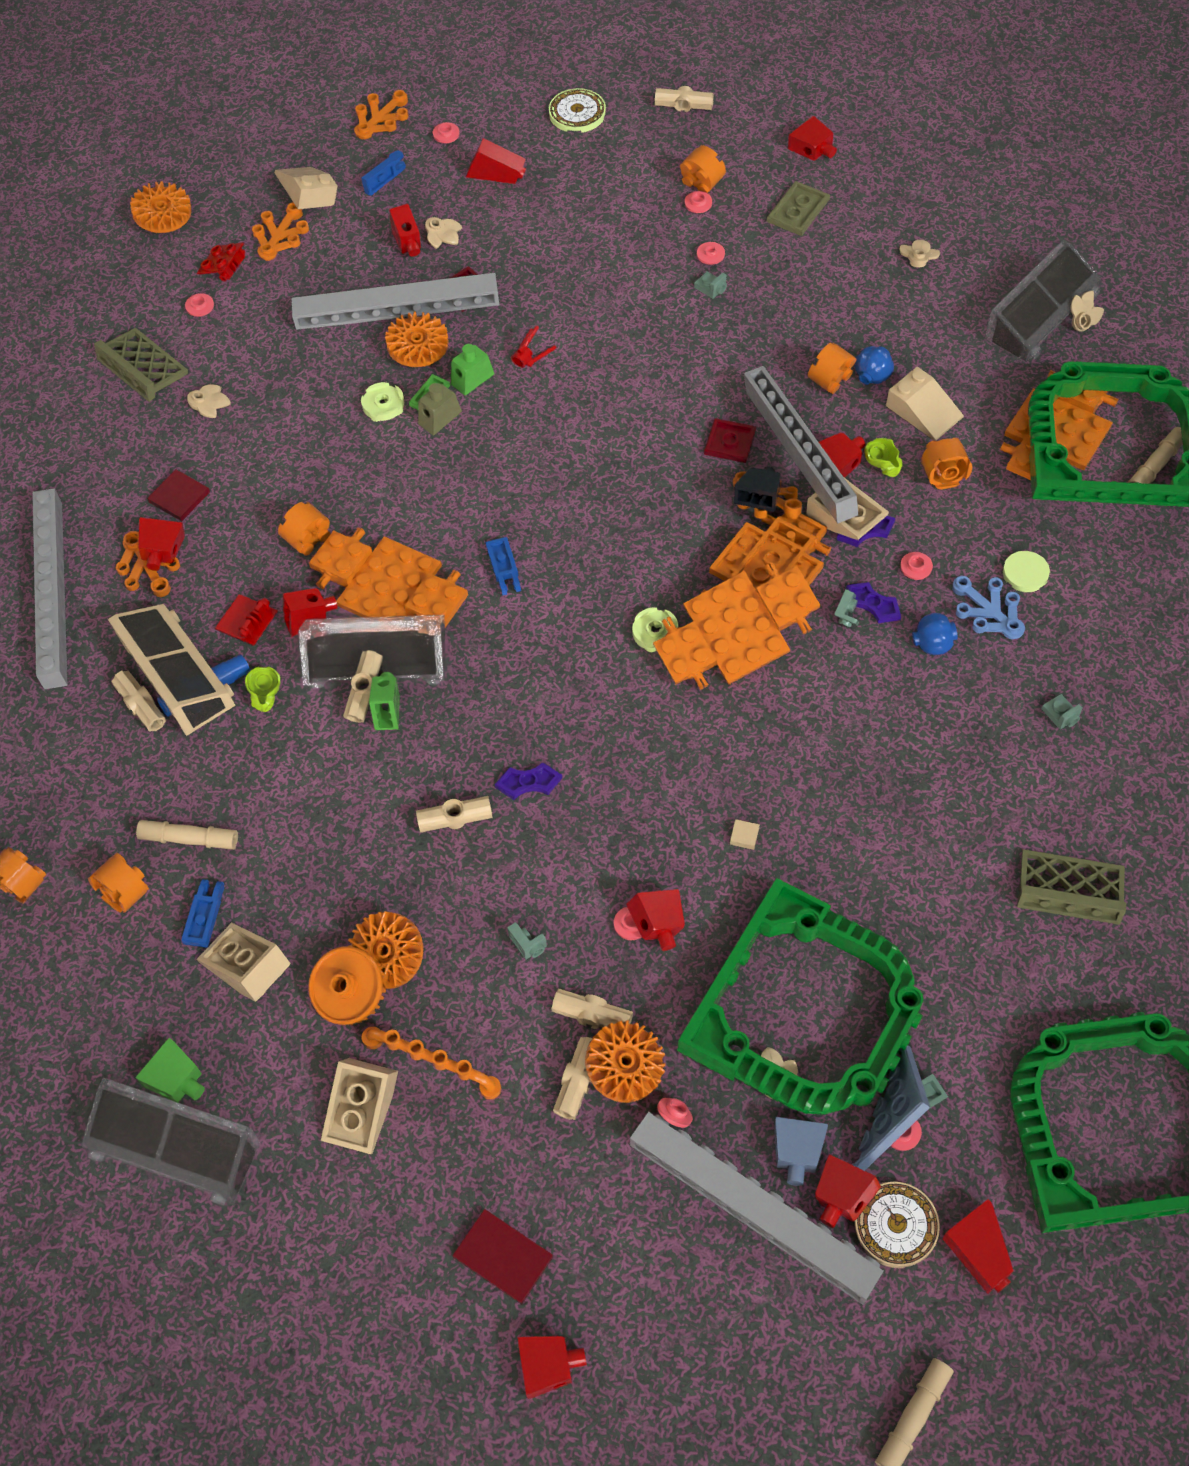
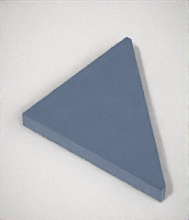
[852,1046,930,1171]

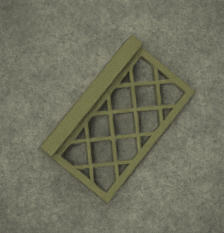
[94,328,188,402]
[1017,849,1126,925]

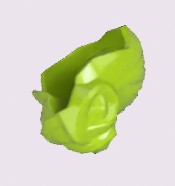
[864,438,902,477]
[245,667,281,712]

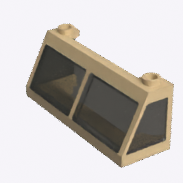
[108,604,235,736]

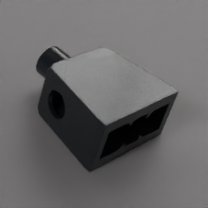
[734,466,781,512]

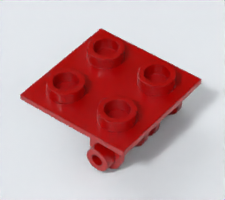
[196,243,245,282]
[215,594,278,646]

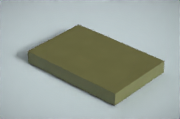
[767,181,830,236]

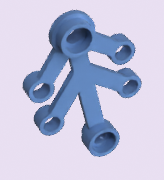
[952,576,1025,639]

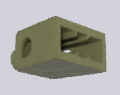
[418,383,462,436]

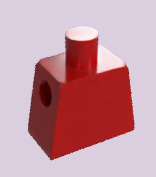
[788,116,837,161]
[389,204,421,257]
[819,432,866,478]
[138,517,185,571]
[283,588,338,637]
[626,889,685,951]
[815,1154,881,1228]
[518,1336,587,1399]

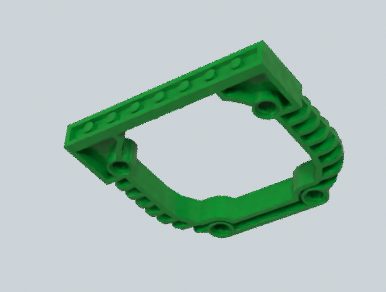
[1028,361,1189,507]
[677,878,923,1115]
[1010,1012,1189,1233]

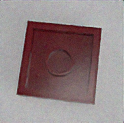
[704,418,756,463]
[147,469,210,521]

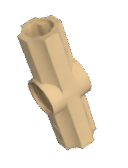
[655,86,714,112]
[343,650,383,723]
[112,671,166,732]
[416,796,493,833]
[551,989,633,1029]
[553,1037,592,1120]

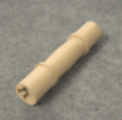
[1127,427,1183,484]
[136,820,238,850]
[875,1358,954,1466]

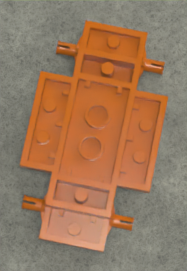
[1000,370,1119,480]
[701,513,831,594]
[309,527,468,633]
[653,562,820,690]

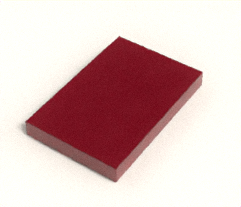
[453,1209,553,1305]

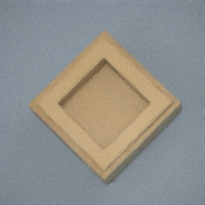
[730,820,760,850]

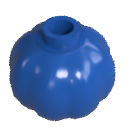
[854,346,894,385]
[912,613,958,655]

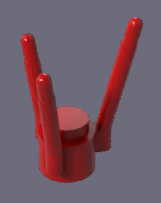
[511,325,557,368]

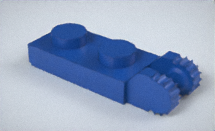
[361,150,406,196]
[485,537,521,596]
[181,879,224,948]

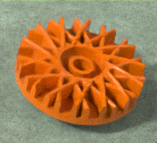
[130,181,192,233]
[385,311,449,367]
[348,911,423,989]
[309,946,386,1025]
[585,1020,666,1103]

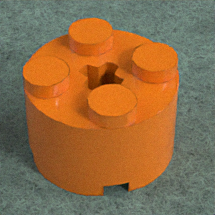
[680,145,726,193]
[808,342,857,394]
[921,438,972,489]
[278,501,330,556]
[0,847,46,904]
[88,853,149,913]

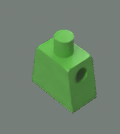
[451,344,494,396]
[369,672,400,730]
[136,1038,205,1103]

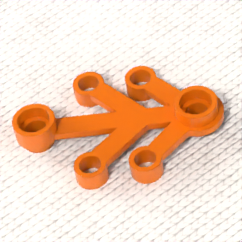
[354,90,409,139]
[252,202,309,261]
[733,471,802,519]
[115,531,180,597]

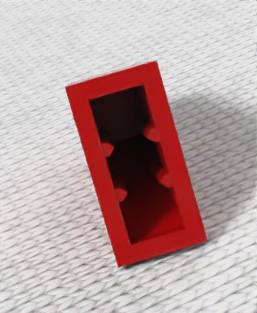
[466,138,526,184]
[942,1199,1014,1294]

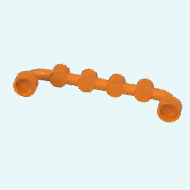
[362,1027,501,1099]

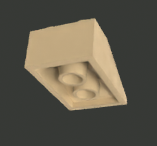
[275,167,337,209]
[886,367,964,441]
[806,479,889,540]
[197,923,290,1002]
[321,1058,398,1154]

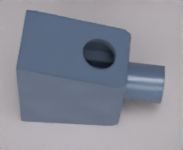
[774,1117,828,1186]

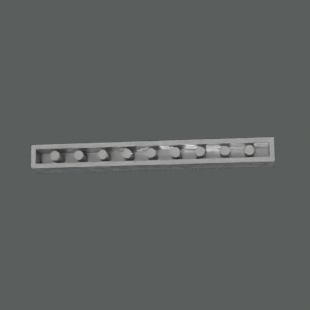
[292,273,499,330]
[744,366,858,524]
[33,488,67,689]
[630,1112,884,1305]

